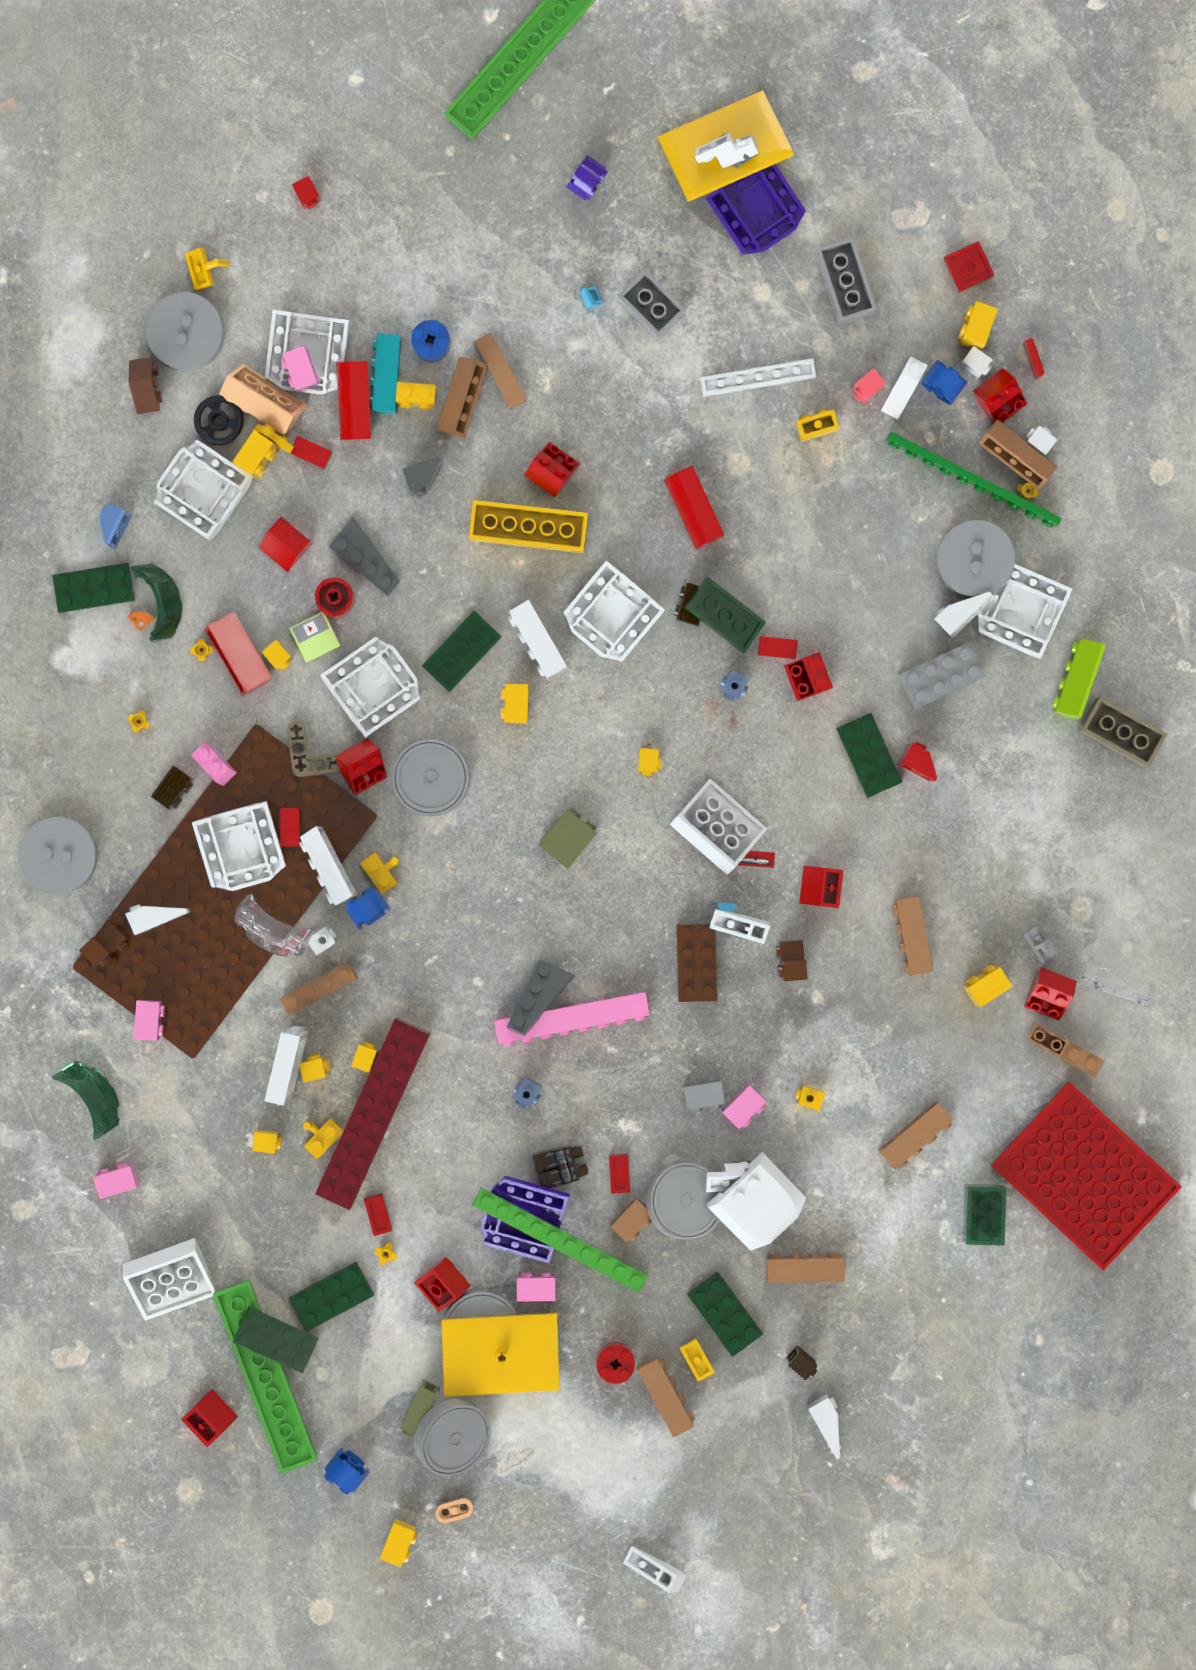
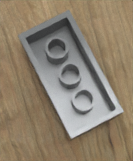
[815,237,877,326]
[898,642,986,710]

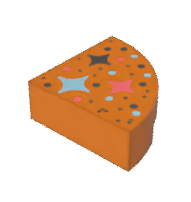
[127,611,155,631]

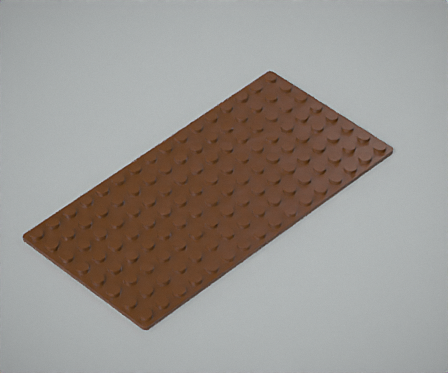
[73,725,377,1058]

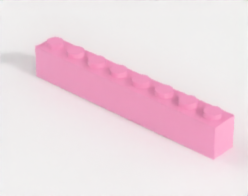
[494,992,650,1046]

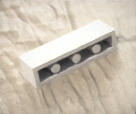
[508,600,567,679]

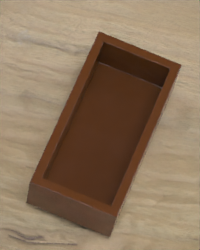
[676,923,717,1002]

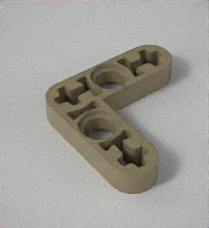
[287,721,340,777]

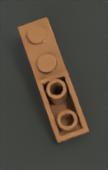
[1027,1023,1104,1077]

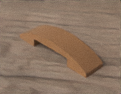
[474,333,527,410]

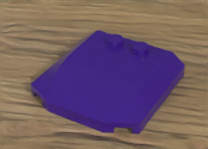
[705,164,806,255]
[481,1176,570,1264]

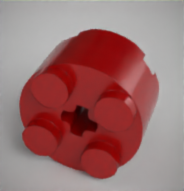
[315,577,355,618]
[596,1342,635,1384]

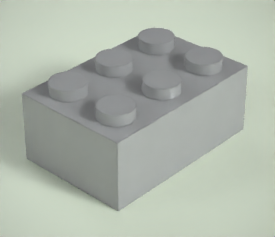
[618,269,686,341]

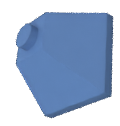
[100,503,132,550]

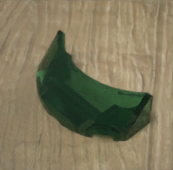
[131,564,183,643]
[52,1061,120,1140]

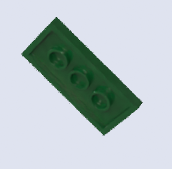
[52,563,135,613]
[684,577,766,653]
[422,611,502,693]
[836,713,902,798]
[289,1261,375,1332]
[687,1272,763,1357]
[232,1307,319,1374]

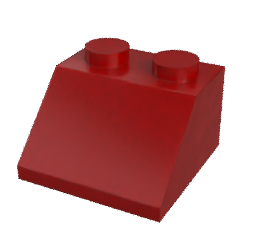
[259,516,313,572]
[898,742,937,783]
[414,1257,471,1312]

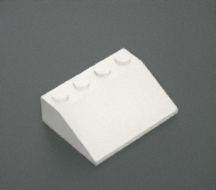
[670,779,767,875]
[299,826,357,906]
[123,1238,216,1320]

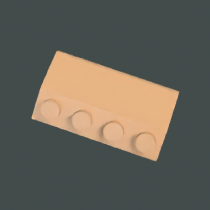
[219,364,308,435]

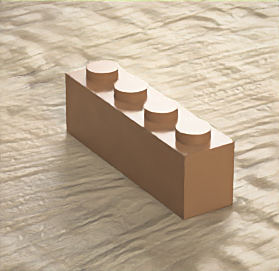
[437,357,488,439]
[978,420,1058,490]
[892,895,933,976]
[280,961,358,1016]
[879,1100,954,1169]
[766,1252,845,1283]
[637,1356,695,1437]

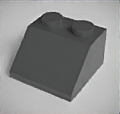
[402,457,442,497]

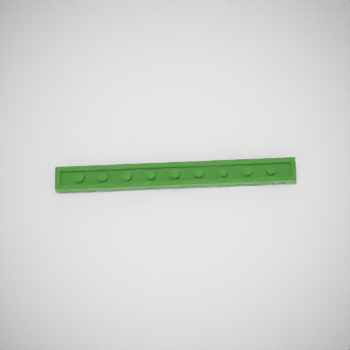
[472,1187,648,1292]

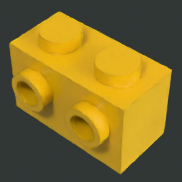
[396,382,437,410]
[795,409,839,442]
[501,684,529,724]
[299,1053,332,1083]
[380,1518,418,1567]

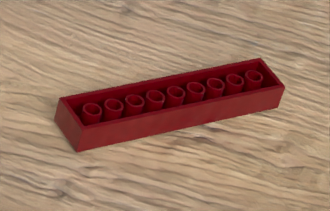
[315,1017,431,1210]

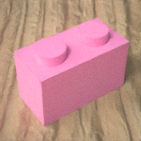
[281,346,319,391]
[192,742,237,786]
[134,1000,165,1041]
[722,1084,766,1129]
[93,1162,140,1199]
[517,1272,556,1301]

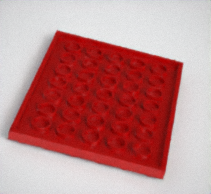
[990,1081,1182,1271]

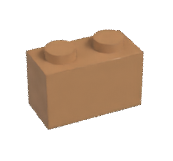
[610,1197,652,1243]

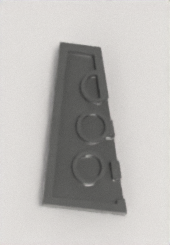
[329,517,400,596]
[507,960,575,1036]

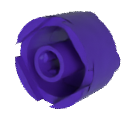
[566,155,608,200]

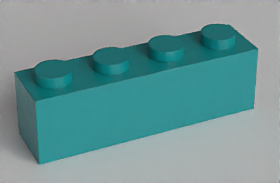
[369,333,401,415]

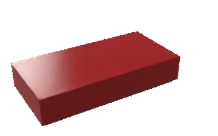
[1023,338,1045,380]
[290,436,333,470]
[758,636,798,660]
[280,808,300,847]
[609,1154,630,1194]
[364,1193,393,1236]

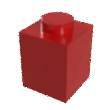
[292,176,321,209]

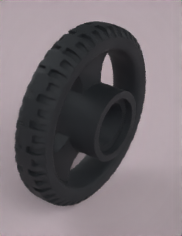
[194,395,244,445]

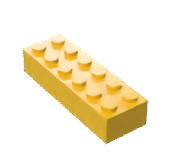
[469,500,588,554]

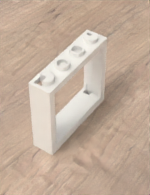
[265,1025,309,1106]

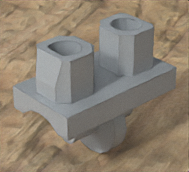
[1023,924,1058,963]

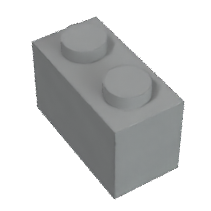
[683,1080,725,1113]

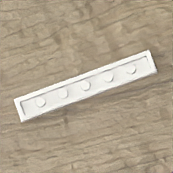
[700,358,817,397]

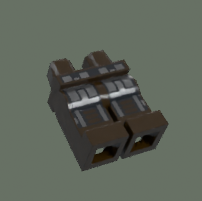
[532,1145,589,1188]

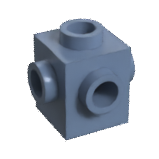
[720,670,749,701]
[512,1076,542,1108]

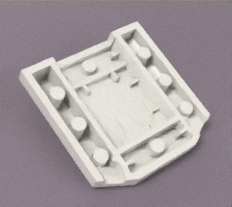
[265,310,350,395]
[154,440,253,541]
[563,561,665,662]
[978,564,1073,660]
[320,637,420,738]
[192,801,286,891]
[706,1152,806,1251]

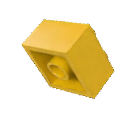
[957,301,998,351]
[232,430,278,480]
[963,965,1013,1008]

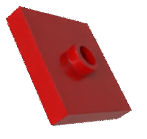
[943,241,995,293]

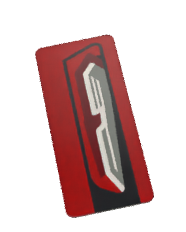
[738,851,775,868]

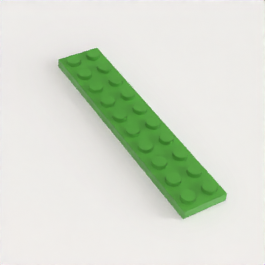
[444,0,596,140]
[213,1279,318,1474]

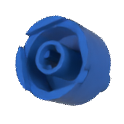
[411,320,451,363]
[921,360,968,405]
[346,887,391,930]
[324,1448,369,1495]

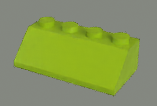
[1052,639,1106,720]

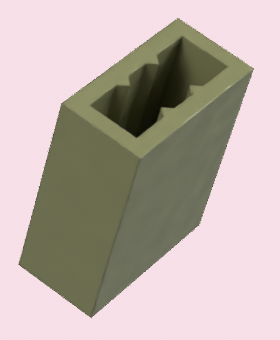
[538,808,597,869]
[400,1379,440,1437]

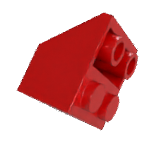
[972,368,1027,423]
[524,442,580,497]
[783,652,833,701]
[335,738,387,796]
[799,865,843,908]
[1024,967,1077,1021]
[181,1389,238,1447]

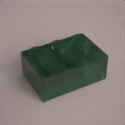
[963,1184,1006,1246]

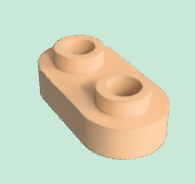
[435,1497,473,1523]

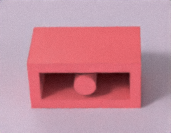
[852,368,886,404]

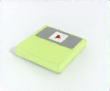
[289,612,341,663]

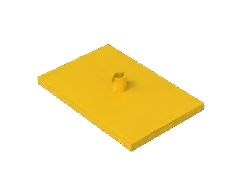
[658,90,794,202]
[441,1313,560,1397]

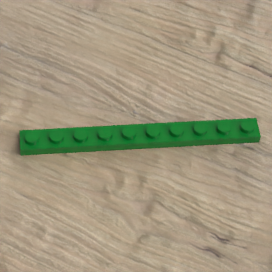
[885,431,1062,528]

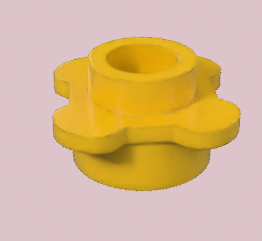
[1017,482,1039,501]
[190,639,213,662]
[128,711,150,732]
[375,1243,397,1265]

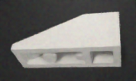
[881,357,928,420]
[935,592,994,638]
[126,904,191,935]
[709,909,770,944]
[807,1394,840,1459]
[623,1546,687,1593]

